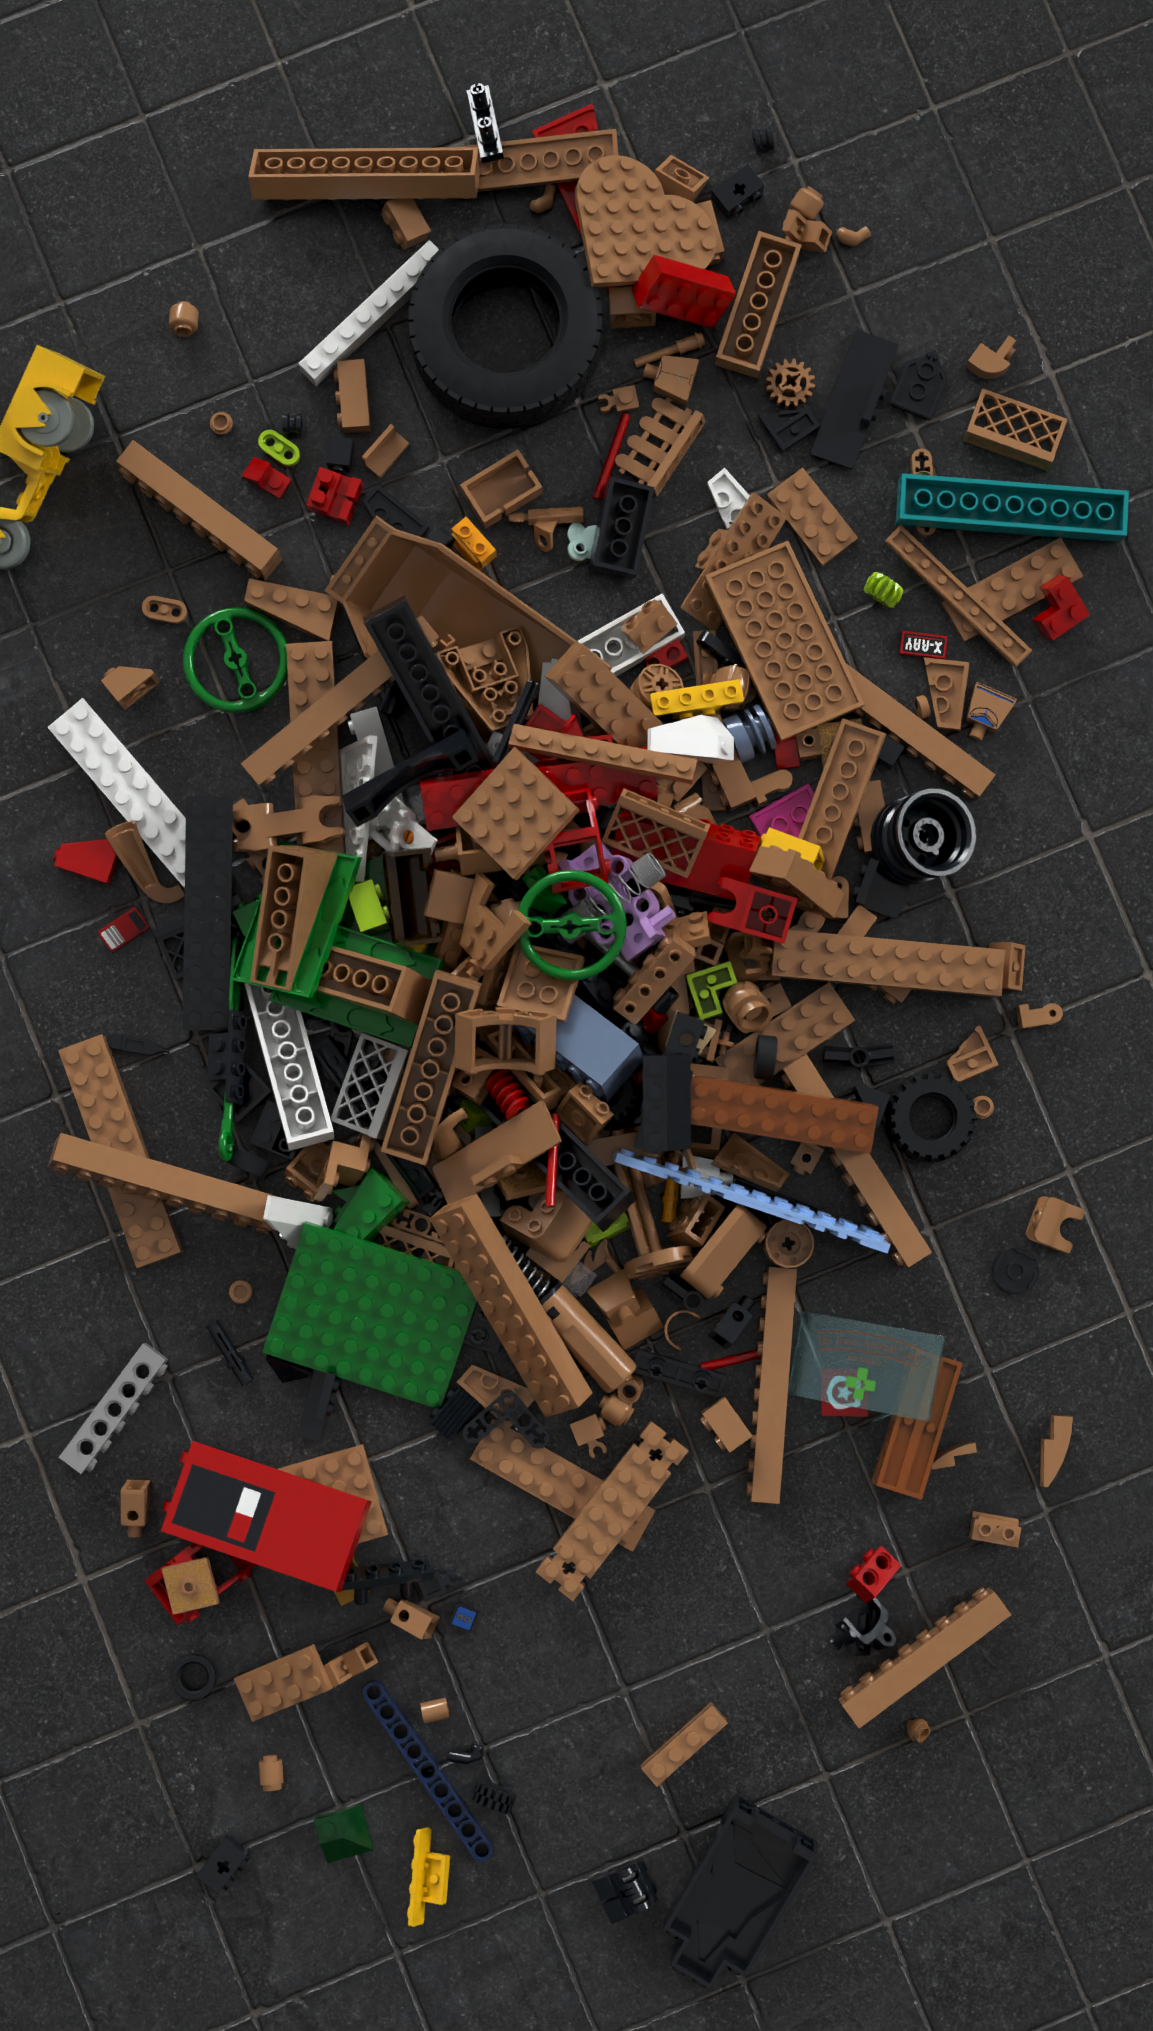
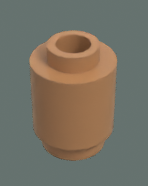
[259,1755,284,1791]

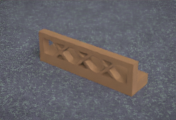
[379,1223,454,1268]

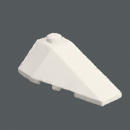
[647,715,734,764]

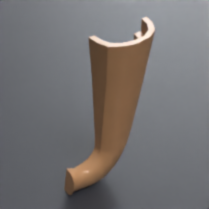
[105,820,185,903]
[434,1108,468,1163]

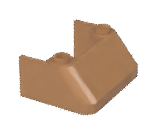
[679,1203,768,1299]

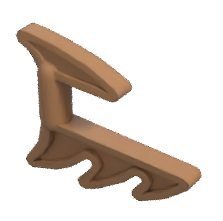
[570,1238,622,1286]

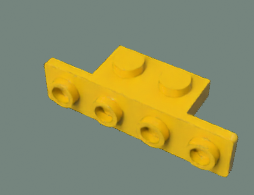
[650,679,744,720]
[407,1828,450,1927]

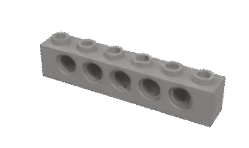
[59,1343,168,1474]

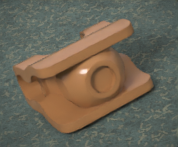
[1025,1196,1085,1253]

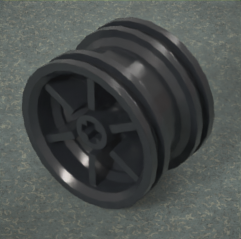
[871,788,976,884]

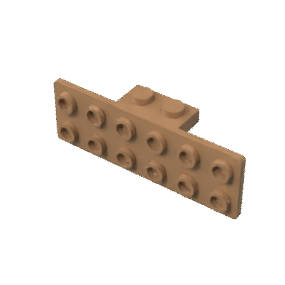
[681,493,787,631]
[432,1101,562,1204]

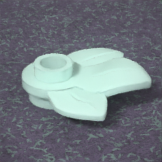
[567,522,597,561]

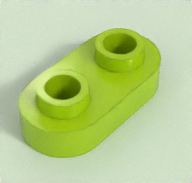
[258,430,300,467]

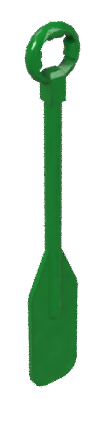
[219,937,243,1162]

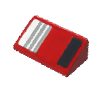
[97,907,150,953]

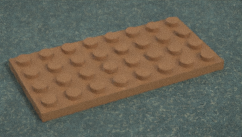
[704,541,865,742]

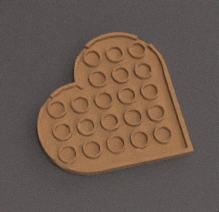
[575,155,717,287]

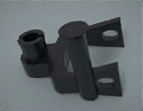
[830,1595,896,1650]

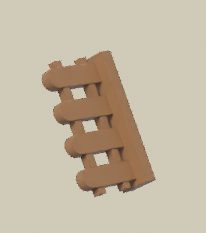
[615,397,706,497]

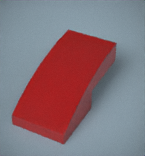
[770,722,800,771]

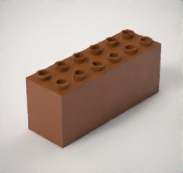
[871,1348,963,1500]

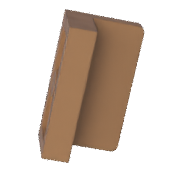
[362,424,410,479]
[989,942,1026,991]

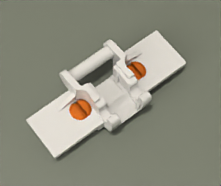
[368,797,437,855]

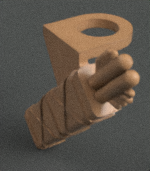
[508,506,584,552]

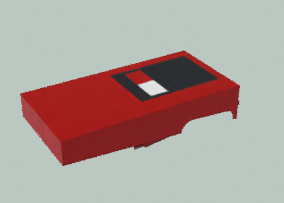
[161,1441,372,1593]

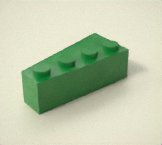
[333,1167,410,1242]

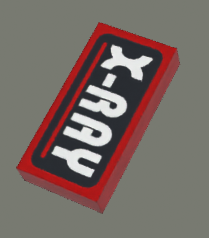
[899,631,948,660]

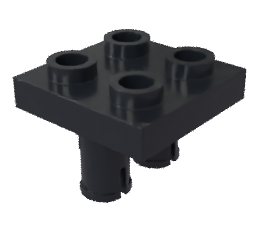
[463,1302,501,1355]

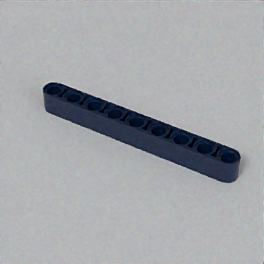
[363,1680,493,1862]

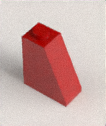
[53,839,119,886]

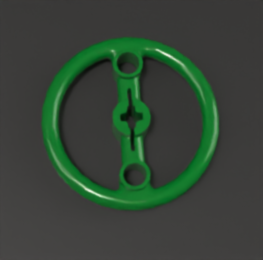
[183,607,288,713]
[518,870,627,981]

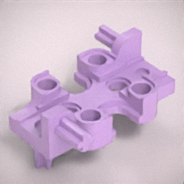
[558,840,676,962]

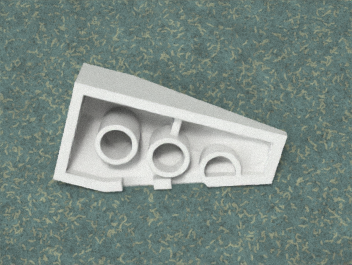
[263,1195,333,1249]

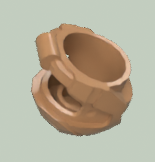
[722,980,774,1034]

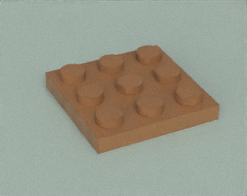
[497,942,585,1024]

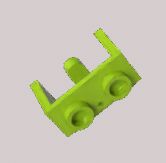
[584,1212,630,1248]

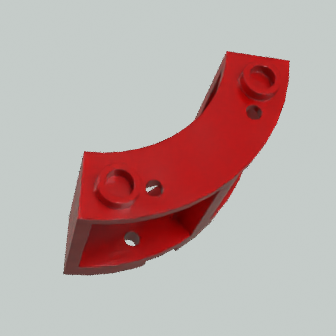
[545,788,612,894]
[144,1543,257,1625]

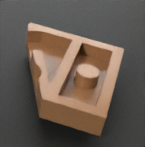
[946,1025,999,1083]

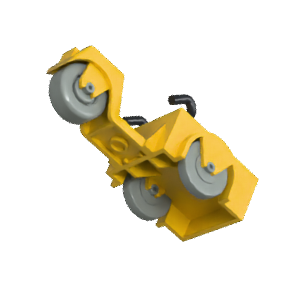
[0,345,105,570]

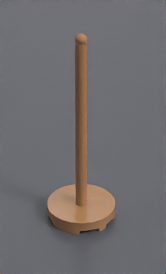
[610,1104,694,1280]

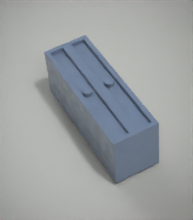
[496,994,643,1102]

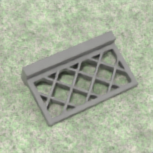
[330,1032,411,1140]

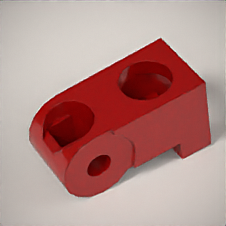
[643,639,689,668]

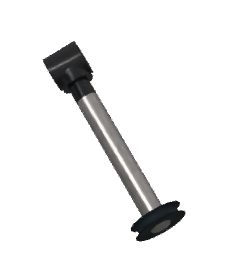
[584,932,679,1014]

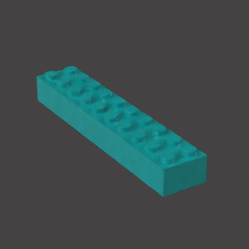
[895,473,1129,542]

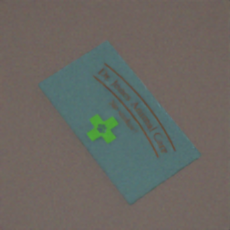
[788,1311,945,1422]

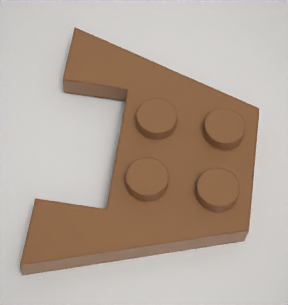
[460,872,531,970]

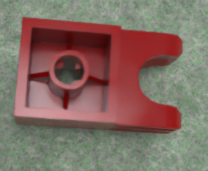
[707,876,798,944]

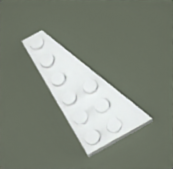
[339,735,377,885]

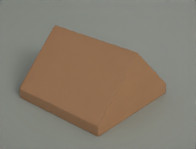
[605,1287,664,1350]

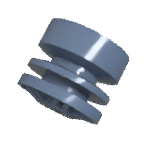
[722,704,777,763]

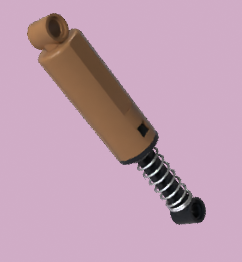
[492,1220,644,1404]

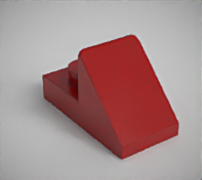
[242,457,292,500]

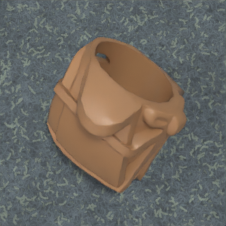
[702,664,756,712]

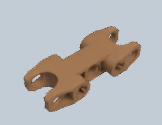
[232,795,346,853]

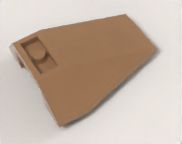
[436,626,533,732]

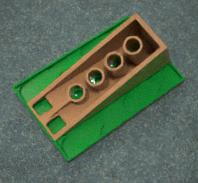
[230,841,362,998]
[269,925,445,1049]

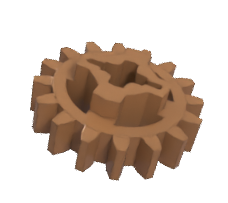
[766,358,815,409]

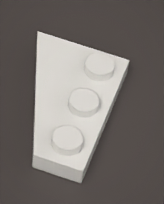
[707,468,750,530]

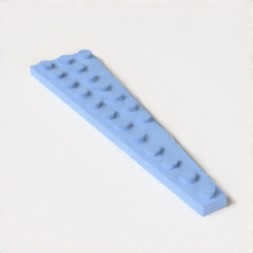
[611,1148,891,1253]

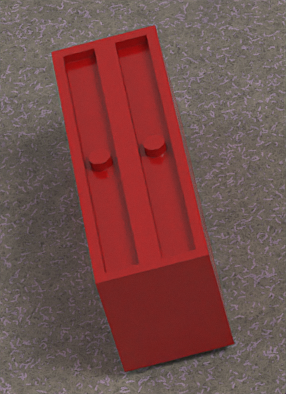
[611,808,761,901]

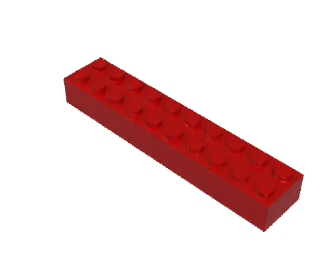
[419,746,658,831]

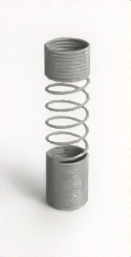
[556,852,666,944]

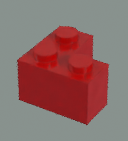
[1032,575,1090,641]

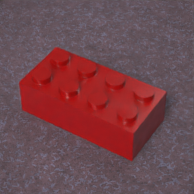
[631,255,736,328]

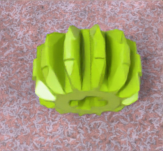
[864,572,903,608]

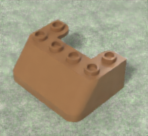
[499,1185,593,1263]

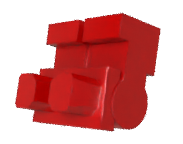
[306,467,364,526]

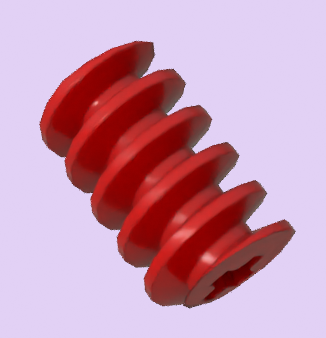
[486,1069,532,1120]

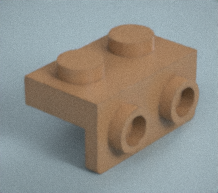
[620,599,678,654]

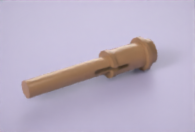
[634,332,706,368]

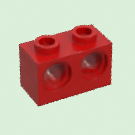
[846,1546,902,1604]

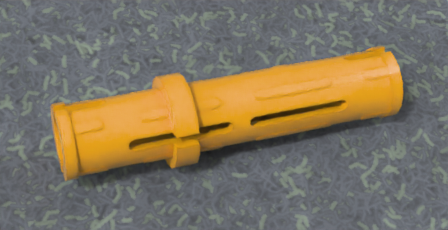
[661,1152,683,1223]

